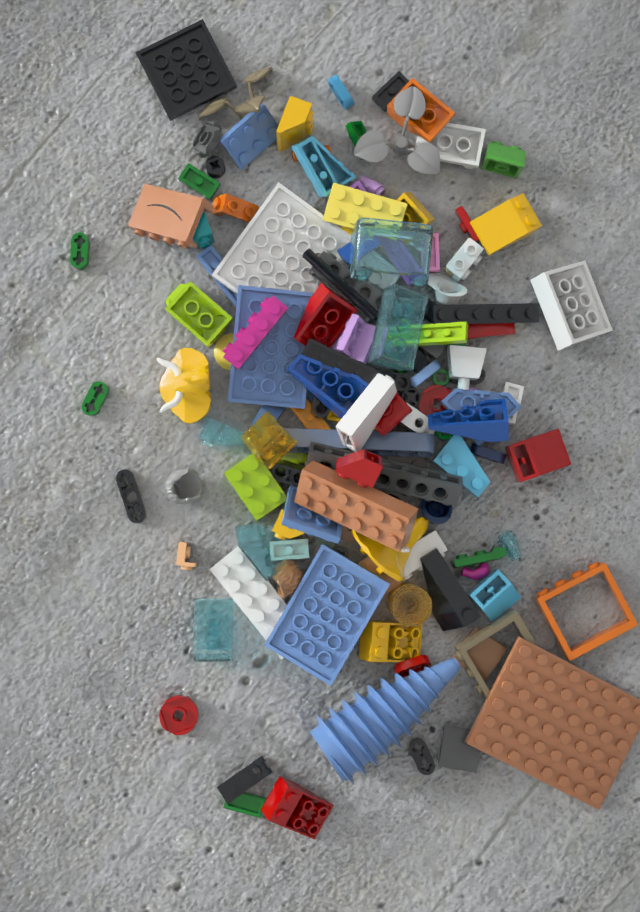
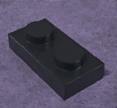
[372,71,409,112]

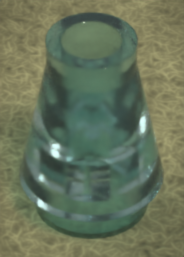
[498,531,522,561]

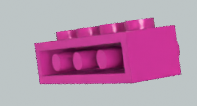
[223,295,288,370]

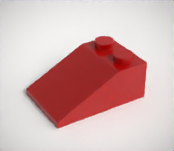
[293,283,358,348]

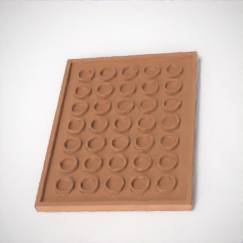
[465,636,640,810]

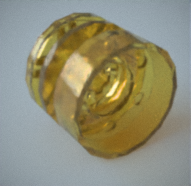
[387,582,432,627]

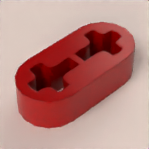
[394,655,431,678]

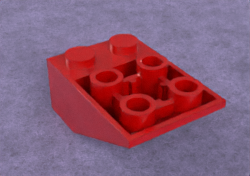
[505,428,571,483]
[261,776,334,840]

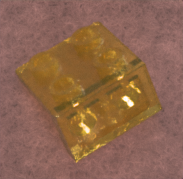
[241,411,298,469]

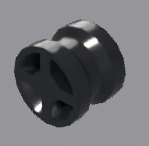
[206,156,226,179]
[400,388,421,407]

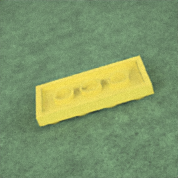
[323,183,407,242]

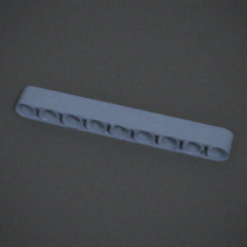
[262,428,435,458]

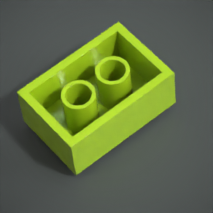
[224,451,287,521]

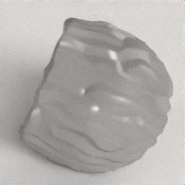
[165,469,203,505]

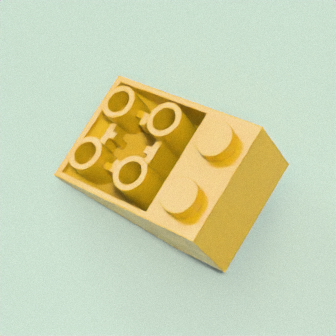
[358,620,423,662]

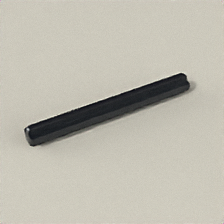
[302,248,379,320]

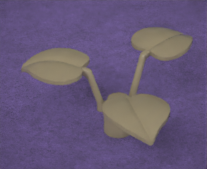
[198,67,273,120]

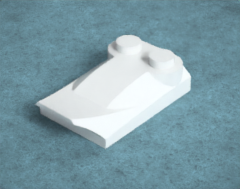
[415,123,486,169]

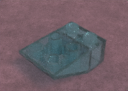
[235,522,273,581]

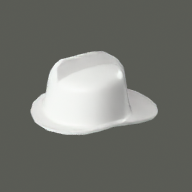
[425,273,467,305]

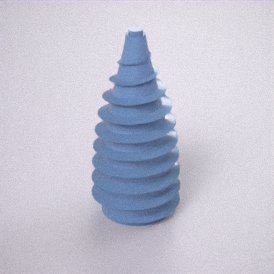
[309,658,461,784]

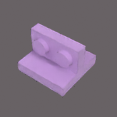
[331,313,381,365]

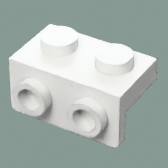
[446,238,484,283]

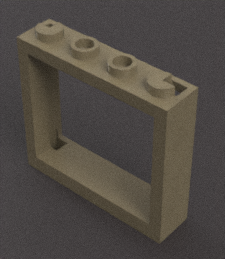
[454,609,537,703]

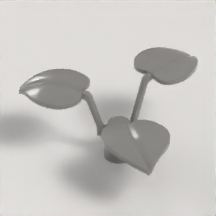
[354,86,440,175]

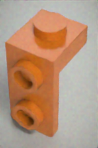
[212,193,259,223]

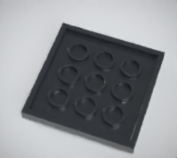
[135,19,237,121]

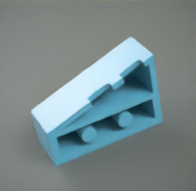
[291,136,356,197]
[431,435,490,498]

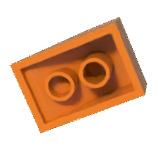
[387,78,456,142]

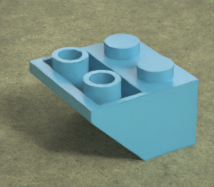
[467,568,521,622]

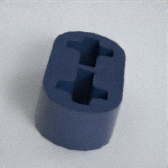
[470,444,507,464]

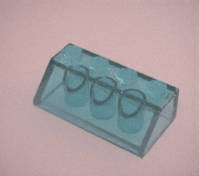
[368,284,428,371]

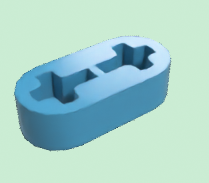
[327,75,354,110]

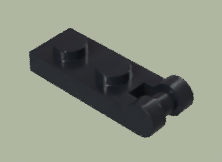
[217,756,273,804]

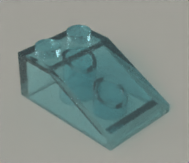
[193,598,233,662]

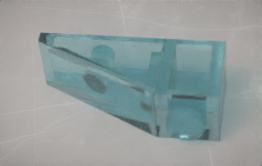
[198,417,261,448]

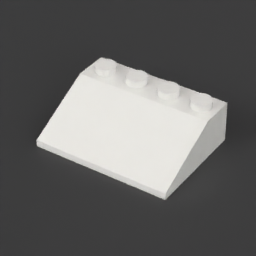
[530,261,613,351]

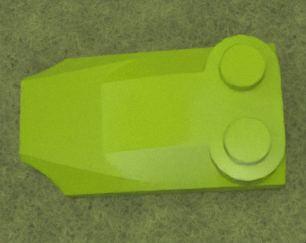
[165,281,234,348]

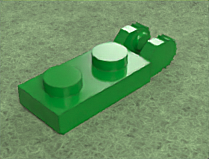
[451,547,507,568]

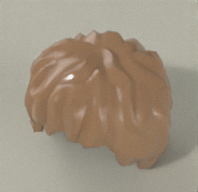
[273,560,304,599]

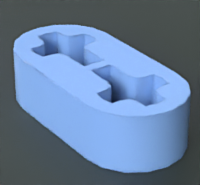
[411,360,441,388]

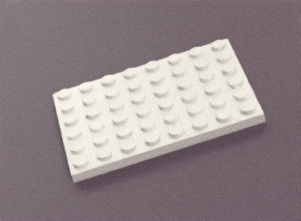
[212,182,401,348]

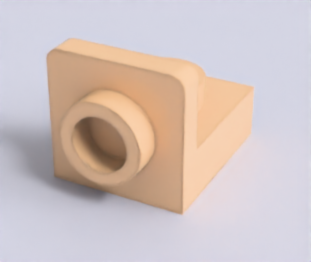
[176,542,198,570]

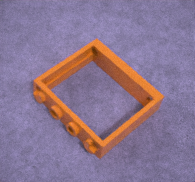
[534,561,638,661]

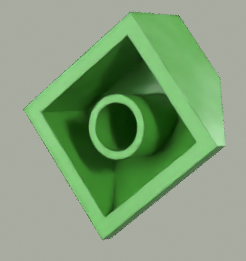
[481,141,526,178]

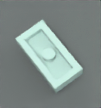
[269,539,309,561]

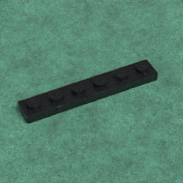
[430,303,539,324]

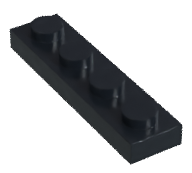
[301,338,380,384]

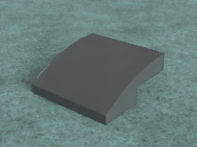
[438,725,481,773]

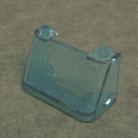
[350,218,433,286]

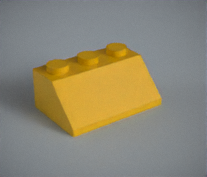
[276,96,314,152]

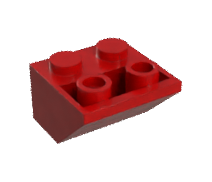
[335,449,383,488]

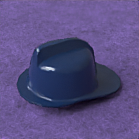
[422,488,453,524]

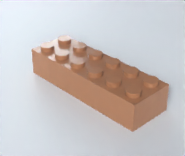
[294,460,419,552]

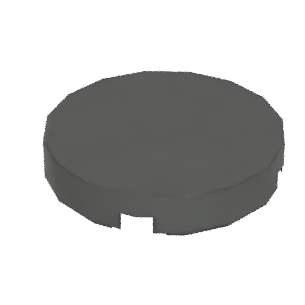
[193,121,222,158]

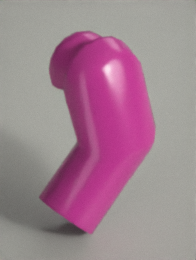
[461,562,490,580]

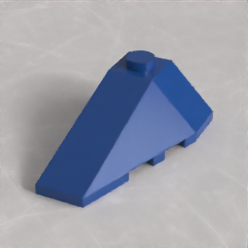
[287,354,369,419]
[428,399,509,442]

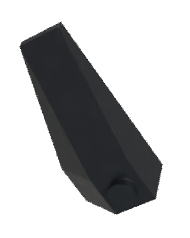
[420,548,481,631]

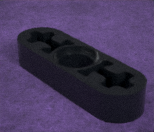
[116,470,147,523]

